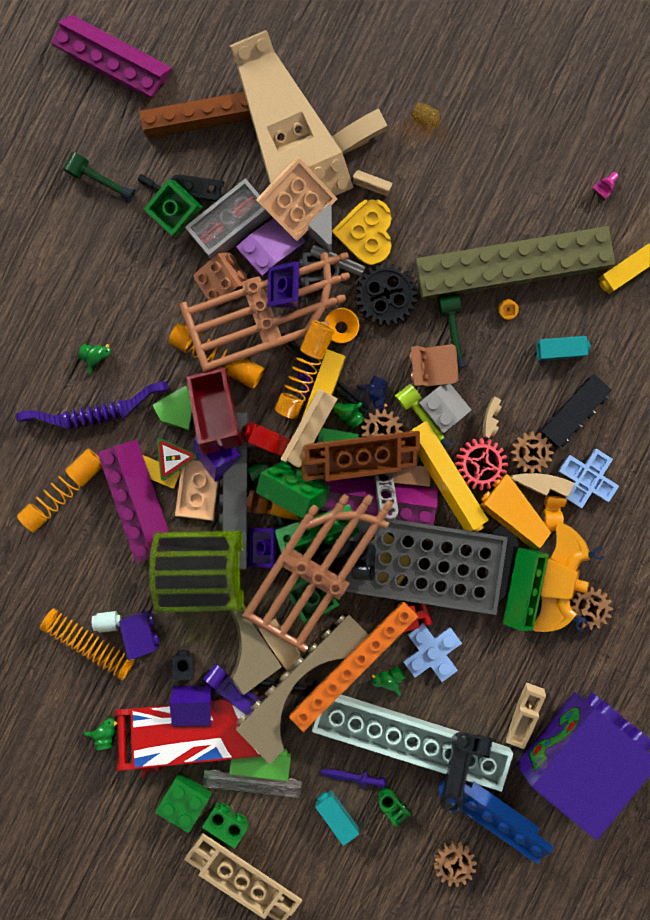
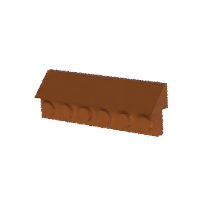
[299,431,420,481]

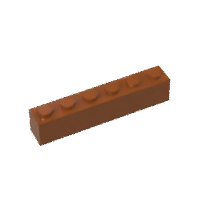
[139,92,252,138]

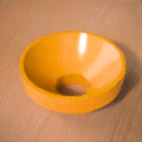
[325,308,359,343]

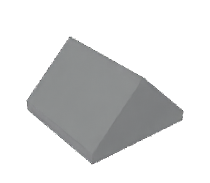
[308,205,332,252]

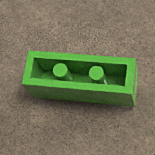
[229,749,291,781]

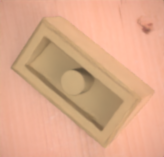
[353,170,392,196]

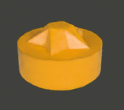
[498,299,519,320]

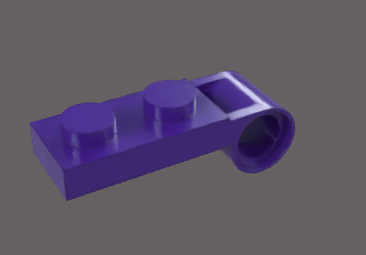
[202,664,260,716]

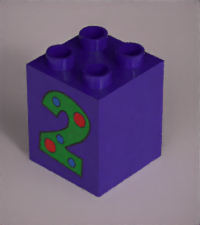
[516,692,650,840]

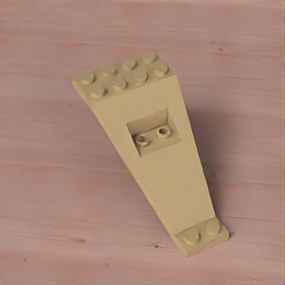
[230,30,354,196]

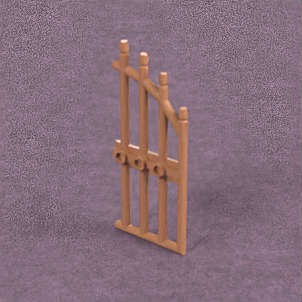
[179,252,350,372]
[242,494,393,653]

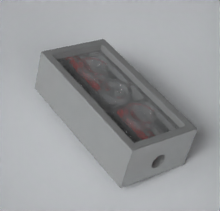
[185,178,271,260]

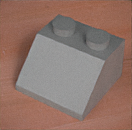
[418,384,471,434]

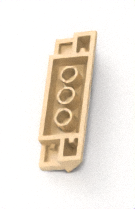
[184,833,302,920]

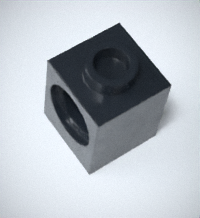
[172,650,195,680]

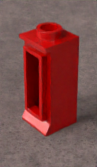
[241,421,291,456]

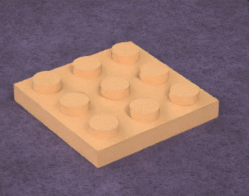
[256,156,337,241]

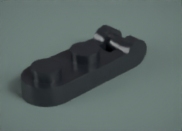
[170,174,224,200]

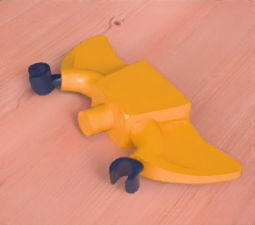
[533,522,605,632]

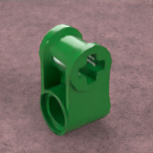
[378,788,413,828]

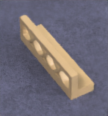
[281,389,338,468]

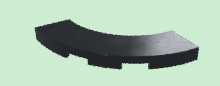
[491,524,519,602]

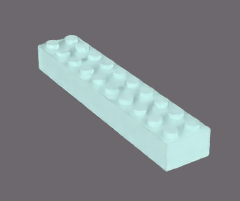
[312,695,513,792]

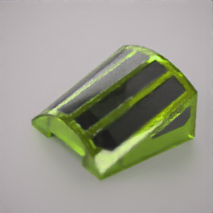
[149,531,244,612]

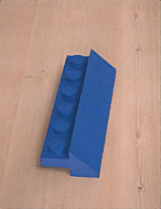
[438,778,553,865]

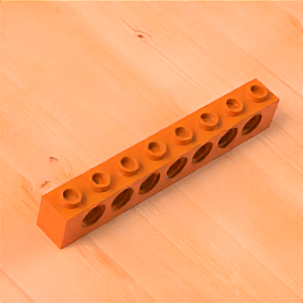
[289,601,418,732]

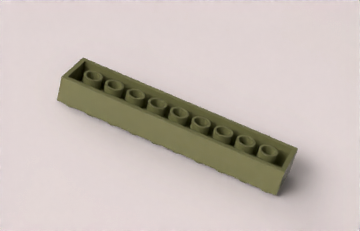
[414,226,615,301]

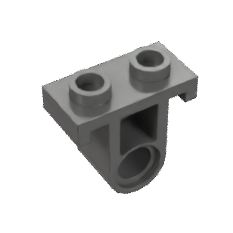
[300,252,339,295]

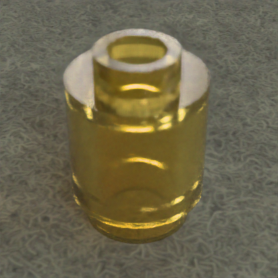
[411,102,441,129]

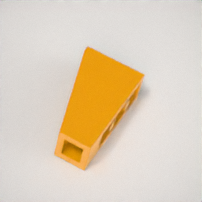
[480,474,551,550]

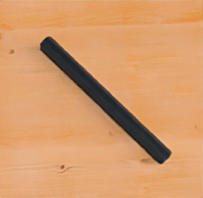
[281,333,369,414]

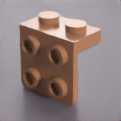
[194,252,248,300]
[410,344,459,387]

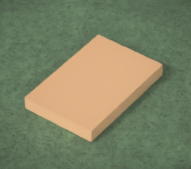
[175,460,219,521]

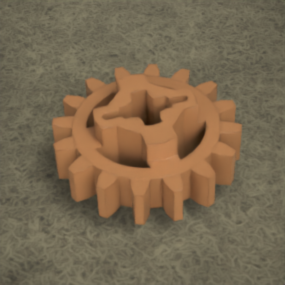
[361,409,403,437]
[510,431,554,473]
[570,586,613,630]
[433,841,477,887]

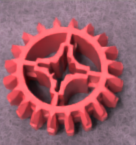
[455,438,508,490]

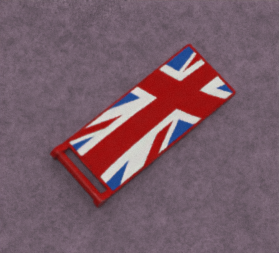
[115,695,266,771]

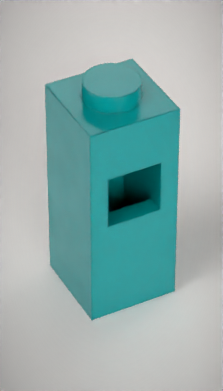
[536,336,590,361]
[315,790,359,846]

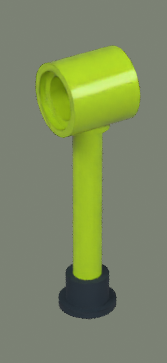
[395,384,454,450]

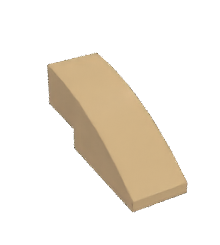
[332,108,387,155]
[510,473,575,497]
[259,617,303,672]
[506,683,546,749]

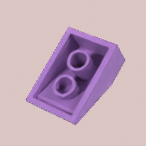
[236,218,306,280]

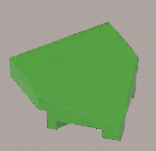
[153,386,193,431]

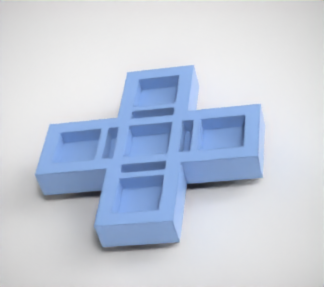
[558,449,619,508]
[403,622,462,682]

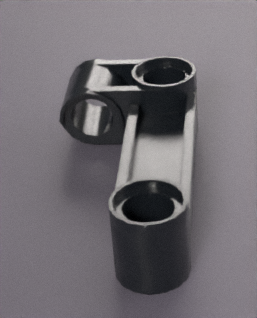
[301,539,376,581]
[440,732,493,814]

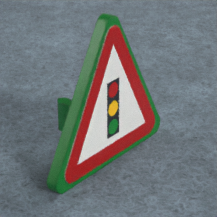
[157,438,197,480]

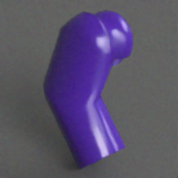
[298,369,314,398]

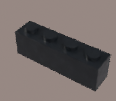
[538,374,612,448]

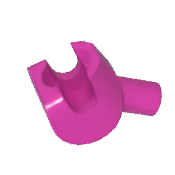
[592,172,619,200]

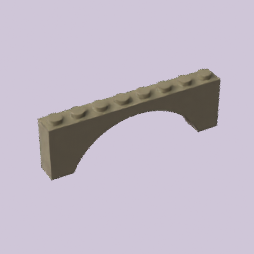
[154,537,282,695]
[236,614,368,764]

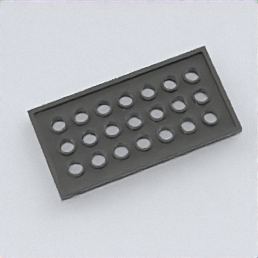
[345,520,508,615]

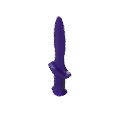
[320,769,386,789]

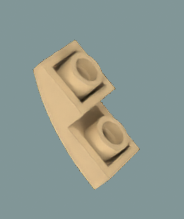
[483,397,502,439]

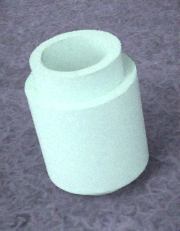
[92,611,122,633]

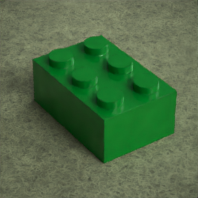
[256,461,330,518]

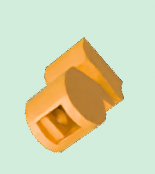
[543,495,567,532]

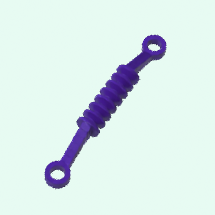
[16,382,168,431]

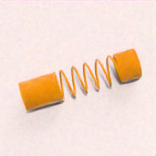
[275,320,335,419]
[168,322,264,389]
[17,449,102,532]

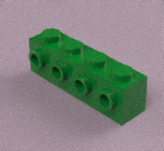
[275,504,360,553]
[503,548,549,631]

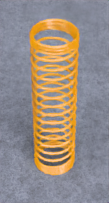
[39,608,135,681]

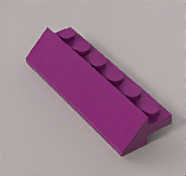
[50,15,172,99]
[97,440,175,563]
[319,477,438,526]

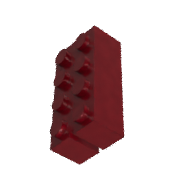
[186,367,242,455]

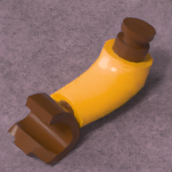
[245,490,319,521]

